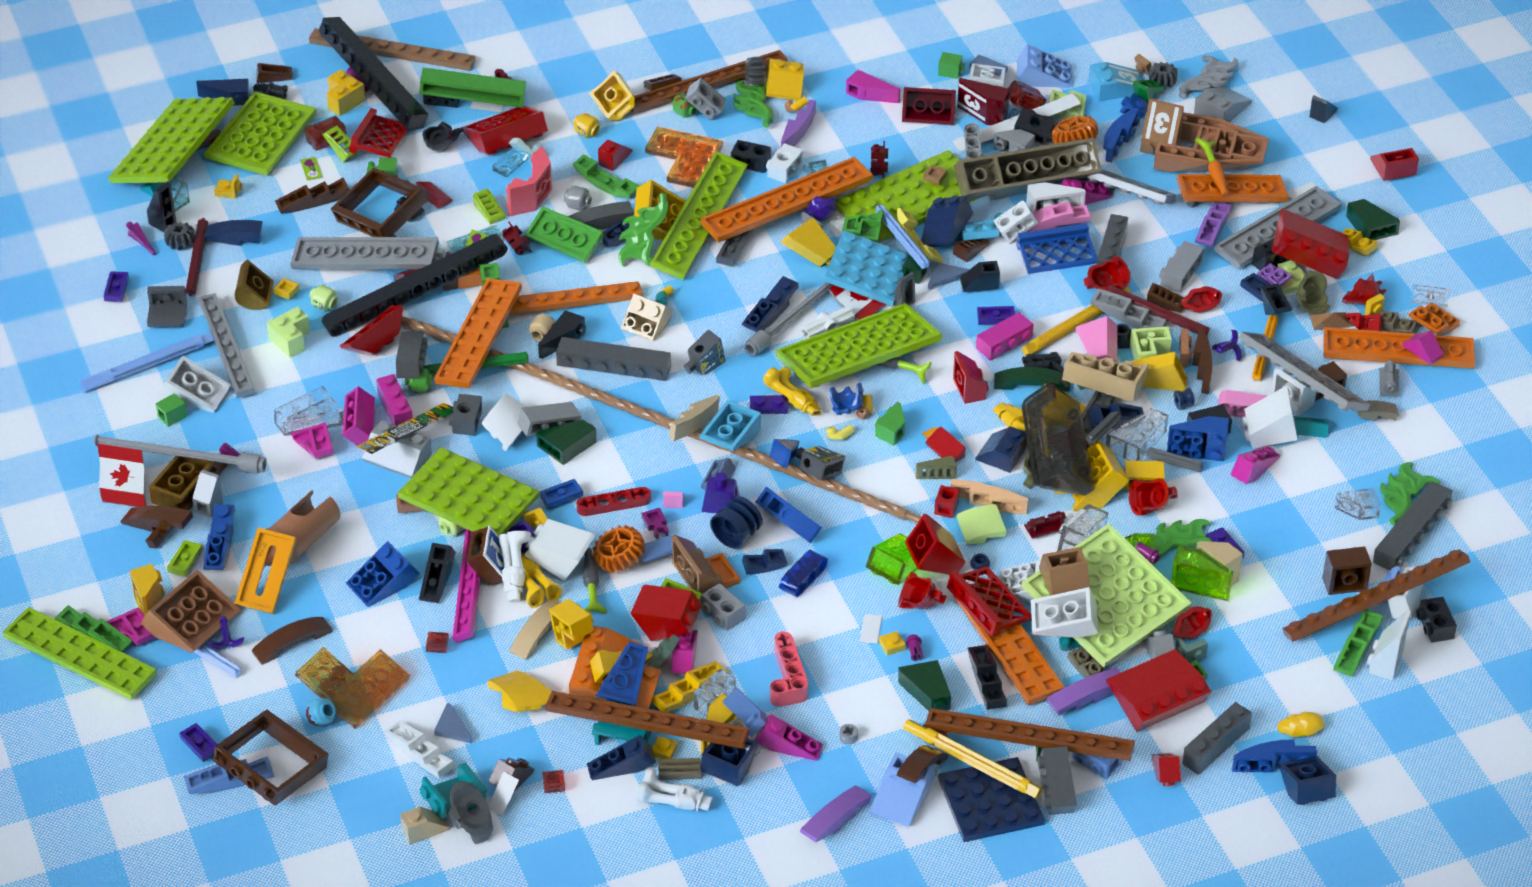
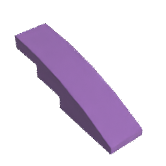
[781,99,816,147]
[1195,202,1232,247]
[1046,667,1121,716]
[800,785,872,843]

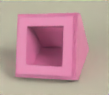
[663,491,684,508]

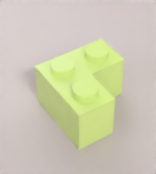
[267,306,310,358]
[1130,326,1172,360]

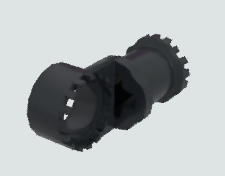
[253,82,288,100]

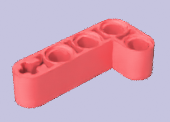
[770,631,808,707]

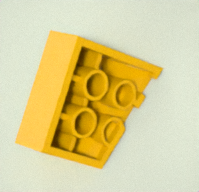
[634,179,686,240]
[1070,440,1129,512]

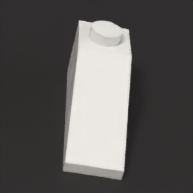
[1388,567,1422,618]

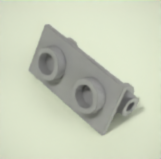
[1379,360,1399,396]

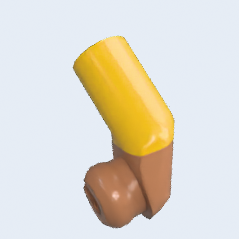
[784,96,808,113]
[856,395,873,419]

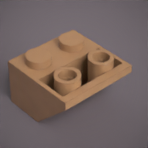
[1039,547,1090,596]

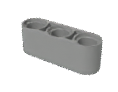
[964,123,982,159]

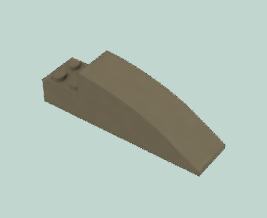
[954,138,1102,200]

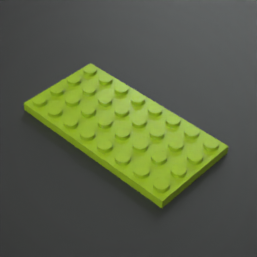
[108,97,235,183]
[836,150,980,243]
[775,303,942,388]

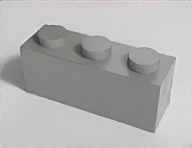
[1159,241,1204,293]
[517,402,582,437]

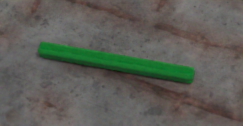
[424,352,529,375]

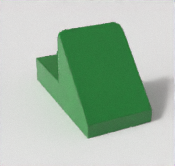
[1133,79,1165,103]

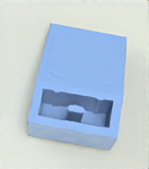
[1017,44,1072,88]
[870,753,935,827]

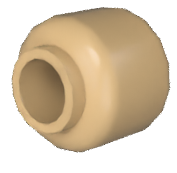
[529,314,555,341]

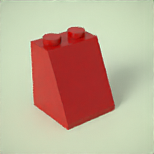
[905,514,966,575]
[630,584,702,641]

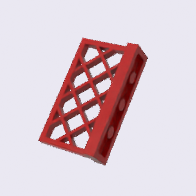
[349,108,409,158]
[946,566,1032,638]

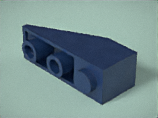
[587,735,656,781]

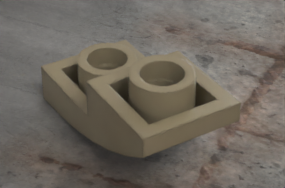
[1380,311,1418,334]
[1357,400,1399,421]
[1067,647,1106,678]

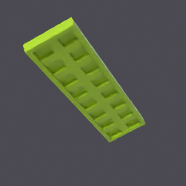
[3,607,157,701]

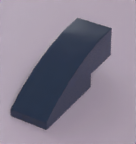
[204,220,263,246]
[1087,402,1147,429]

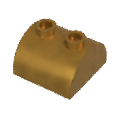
[234,259,274,310]

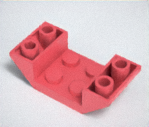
[506,146,552,216]

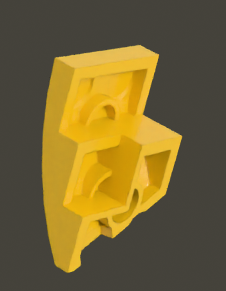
[487,670,551,712]

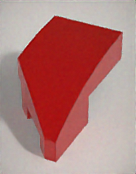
[1345,313,1383,331]

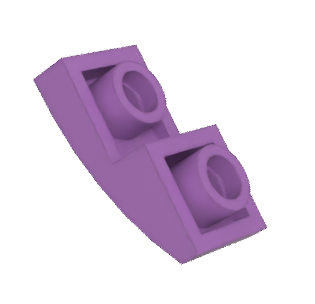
[1256,263,1292,287]

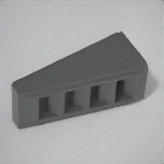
[893,272,915,306]

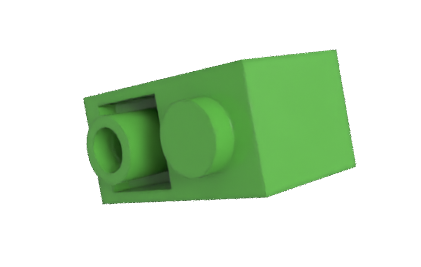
[875,401,905,446]

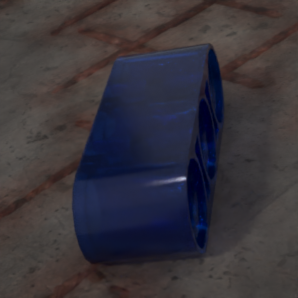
[779,549,828,598]

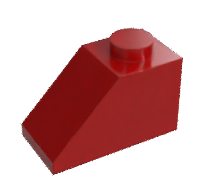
[598,139,633,171]
[1151,753,1181,786]

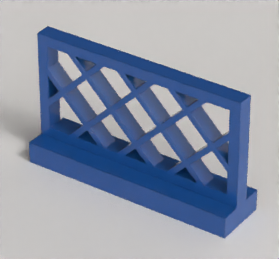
[1016,223,1097,274]

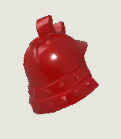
[1083,256,1131,291]
[1342,273,1387,306]
[1129,478,1178,516]
[898,571,947,610]

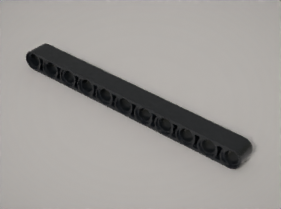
[321,234,508,337]

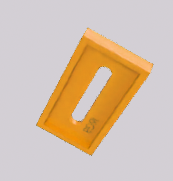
[234,528,297,615]

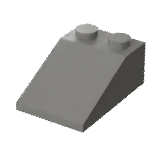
[1194,86,1252,122]

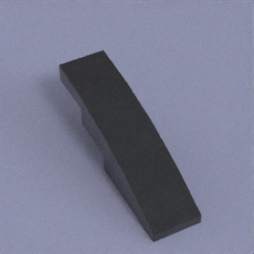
[967,645,1007,710]

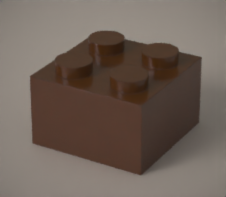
[1322,546,1372,595]

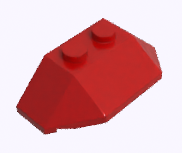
[340,305,403,355]

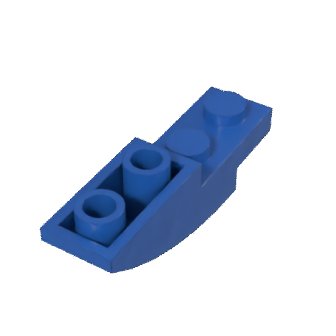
[1103,108,1140,163]
[755,487,822,543]
[203,504,235,570]
[1232,739,1317,773]

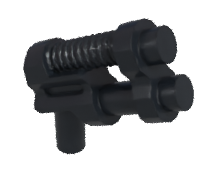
[1022,352,1064,373]

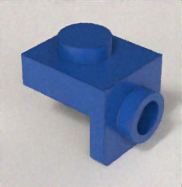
[1119,93,1148,119]

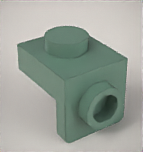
[1175,638,1208,663]

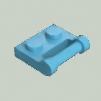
[959,218,999,240]

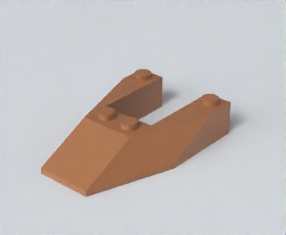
[1153,112,1269,172]

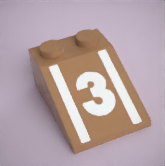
[1140,98,1184,155]

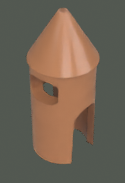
[264,489,341,567]

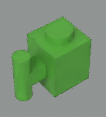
[366,157,399,177]

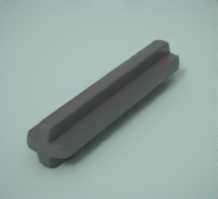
[1085,411,1121,445]
[1147,447,1203,472]

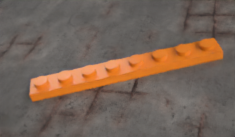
[509,281,643,315]

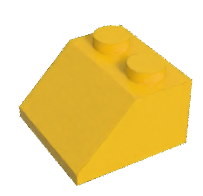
[766,59,804,101]
[129,564,165,616]

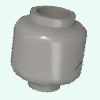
[564,185,592,211]

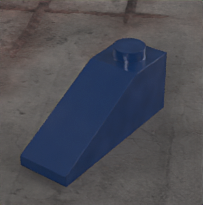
[196,78,250,106]

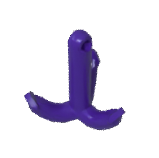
[1212,329,1242,361]
[209,616,244,649]

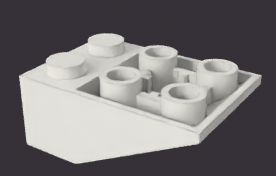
[998,560,1041,604]

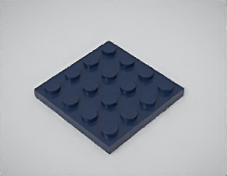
[938,757,1045,843]

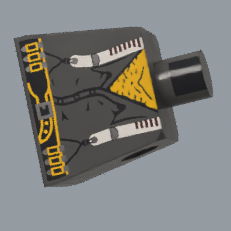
[683,329,726,375]
[796,446,845,481]

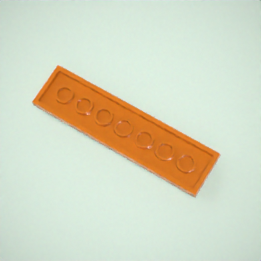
[1323,327,1475,369]

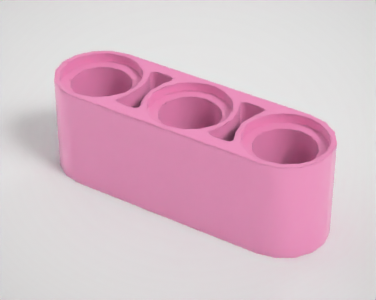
[1217,390,1267,417]

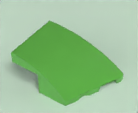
[842,210,883,243]

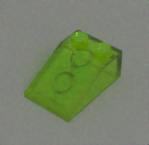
[865,533,917,585]
[1171,545,1233,602]

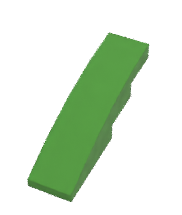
[55,605,133,652]
[1333,609,1383,677]

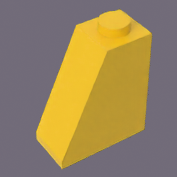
[781,217,836,267]
[1132,352,1188,391]

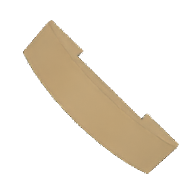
[509,599,561,660]

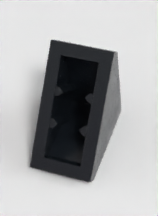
[1309,95,1338,123]
[1261,283,1292,315]

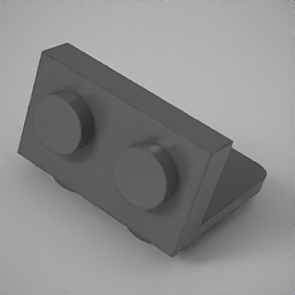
[147,286,187,328]

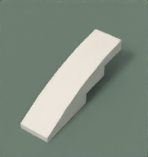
[383,720,455,778]

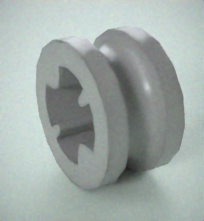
[839,724,858,745]

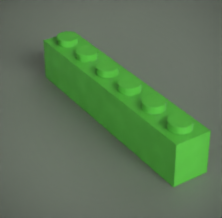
[419,67,526,108]

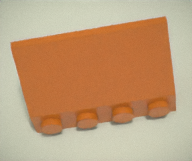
[569,626,641,703]

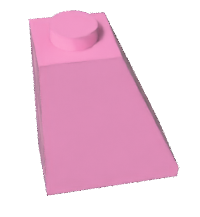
[1076,316,1117,362]

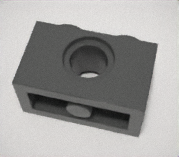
[449,394,483,436]

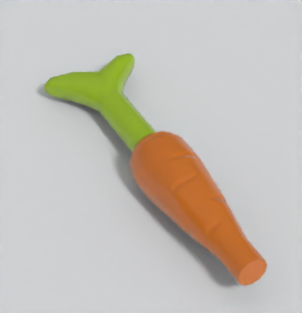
[1195,138,1229,197]

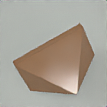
[1310,312,1350,330]

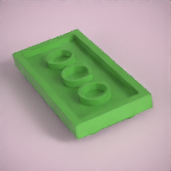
[524,206,604,264]

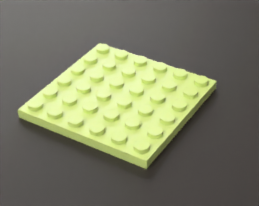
[1021,524,1192,667]

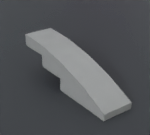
[1091,288,1167,329]

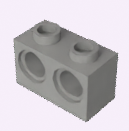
[685,78,726,120]
[701,583,746,630]

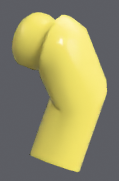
[826,424,855,440]

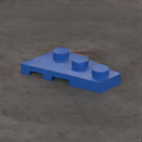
[595,642,648,706]

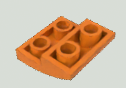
[1408,302,1460,335]

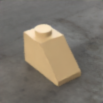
[400,807,449,845]

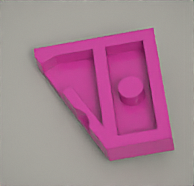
[291,422,334,459]
[106,607,156,646]

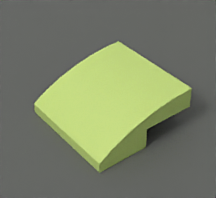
[1048,89,1087,119]
[956,504,1007,544]

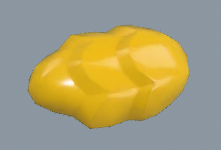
[1277,711,1325,737]

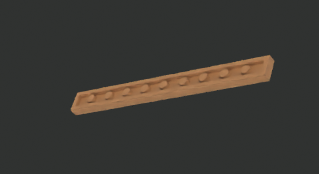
[309,28,476,71]

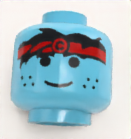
[305,698,336,726]

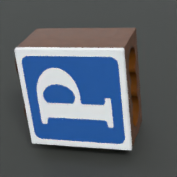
[466,526,504,586]

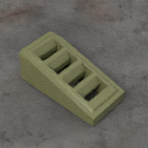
[915,456,957,479]

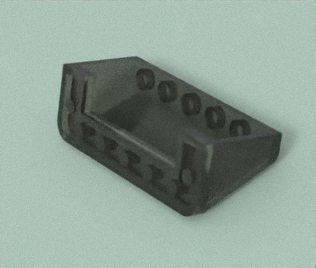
[1022,382,1095,496]

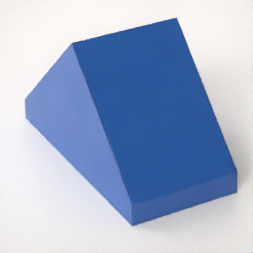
[769,439,800,468]

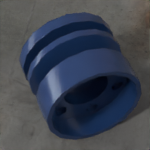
[710,496,763,549]

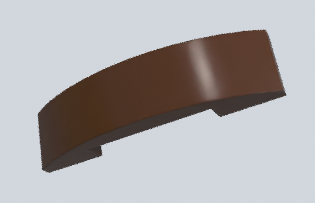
[252,617,333,665]
[896,745,949,783]

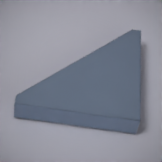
[928,262,970,289]
[434,703,472,743]

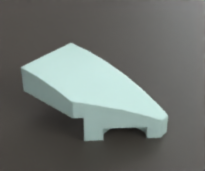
[509,138,539,156]

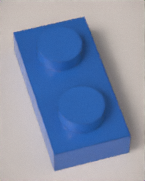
[540,478,583,509]

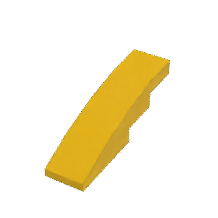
[651,661,729,713]

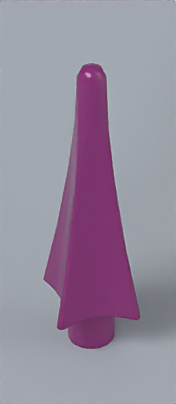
[126,221,156,255]

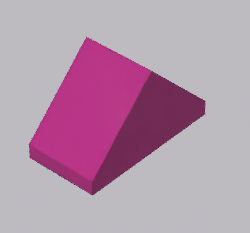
[1402,330,1443,365]

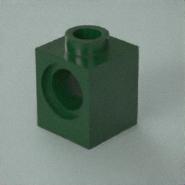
[903,255,928,284]

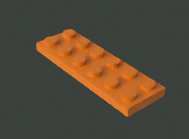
[1176,174,1289,203]

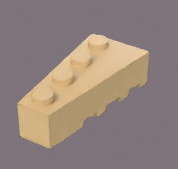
[1062,352,1149,402]

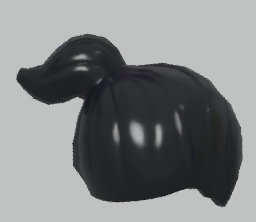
[422,122,464,152]

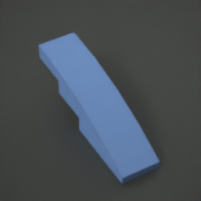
[184,756,274,794]

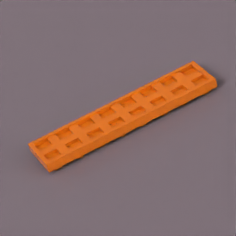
[434,278,522,389]
[953,579,1065,706]

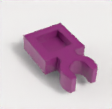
[641,507,669,539]

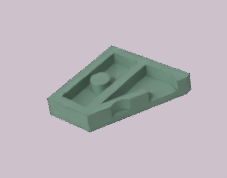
[647,634,680,669]

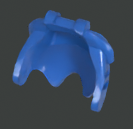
[829,383,864,415]

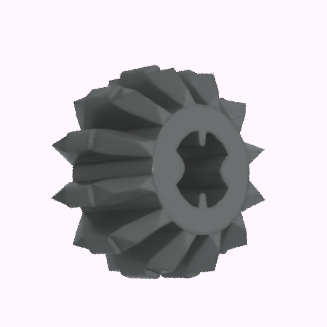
[745,56,766,85]
[1148,61,1178,89]
[164,221,195,250]

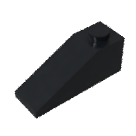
[147,181,177,232]
[538,310,586,359]
[419,543,456,604]

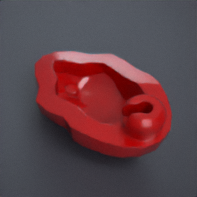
[1182,286,1222,313]
[1172,606,1212,639]

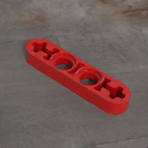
[576,487,651,516]

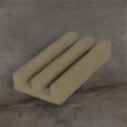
[658,758,701,780]

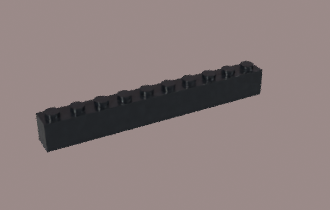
[318,17,429,130]

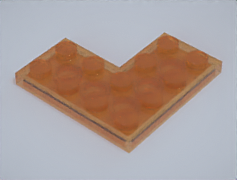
[645,126,723,188]
[295,647,411,729]

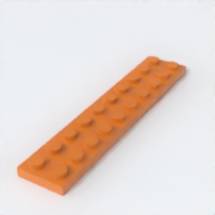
[700,156,873,243]

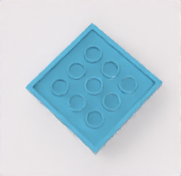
[823,230,910,306]

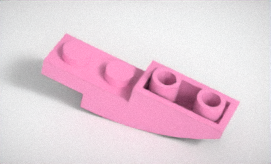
[1027,202,1091,232]

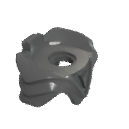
[448,781,493,844]

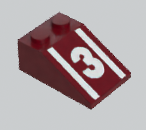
[957,78,1010,126]

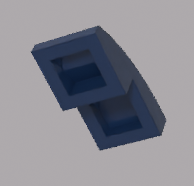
[742,549,787,574]

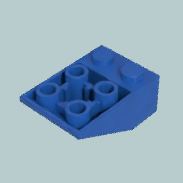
[1167,416,1229,461]
[346,541,420,607]

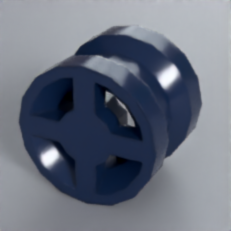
[1173,388,1195,409]

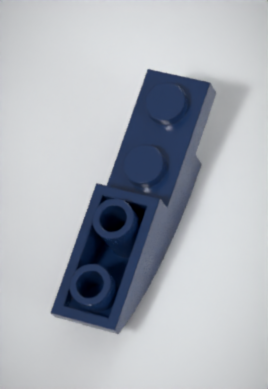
[741,276,799,332]

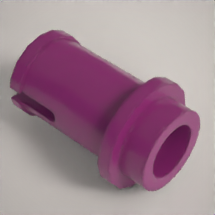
[1135,542,1161,564]
[906,634,924,661]

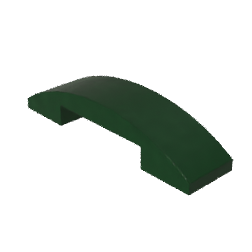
[994,367,1070,392]

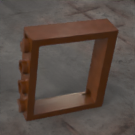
[331,167,428,237]
[213,709,329,806]

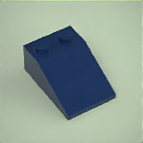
[921,196,974,247]

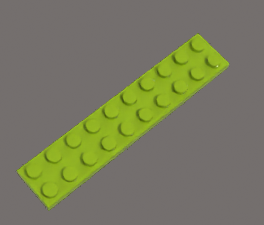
[650,151,748,280]

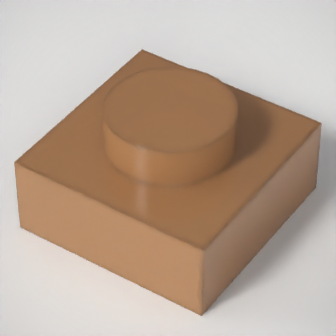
[1134,54,1152,76]
[923,165,947,186]

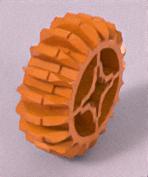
[1051,115,1098,144]
[592,525,645,574]

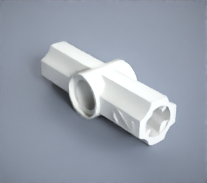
[800,306,855,339]

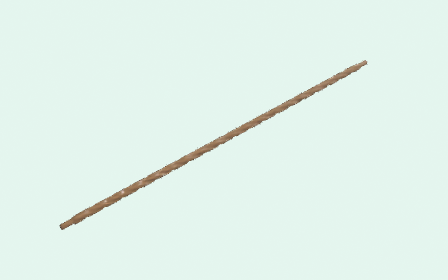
[401,316,921,523]

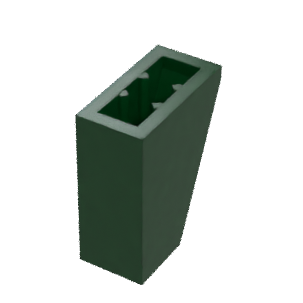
[1346,199,1400,240]
[536,419,596,465]
[898,660,951,711]

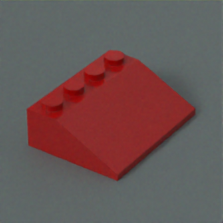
[463,106,548,155]
[1271,208,1349,279]
[1106,649,1212,732]

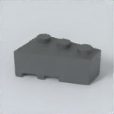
[1037,746,1077,815]

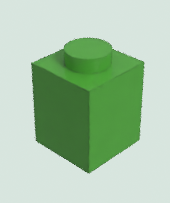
[938,52,965,79]
[155,393,187,427]

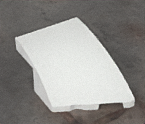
[482,393,526,451]

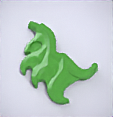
[733,80,773,128]
[618,193,668,267]
[1380,462,1441,525]
[1148,519,1212,557]

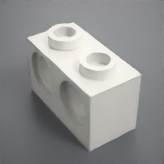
[993,200,1038,243]

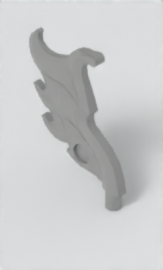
[1179,55,1239,98]

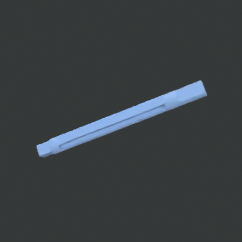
[79,332,214,392]

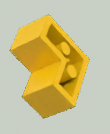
[326,69,365,116]
[549,599,594,650]

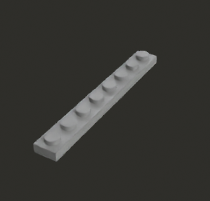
[198,293,255,398]

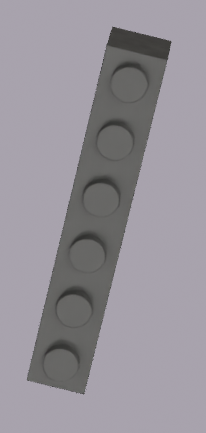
[556,337,671,381]
[1372,481,1453,571]

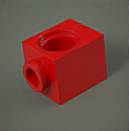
[934,485,960,518]

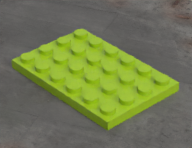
[204,91,317,176]
[398,447,539,536]

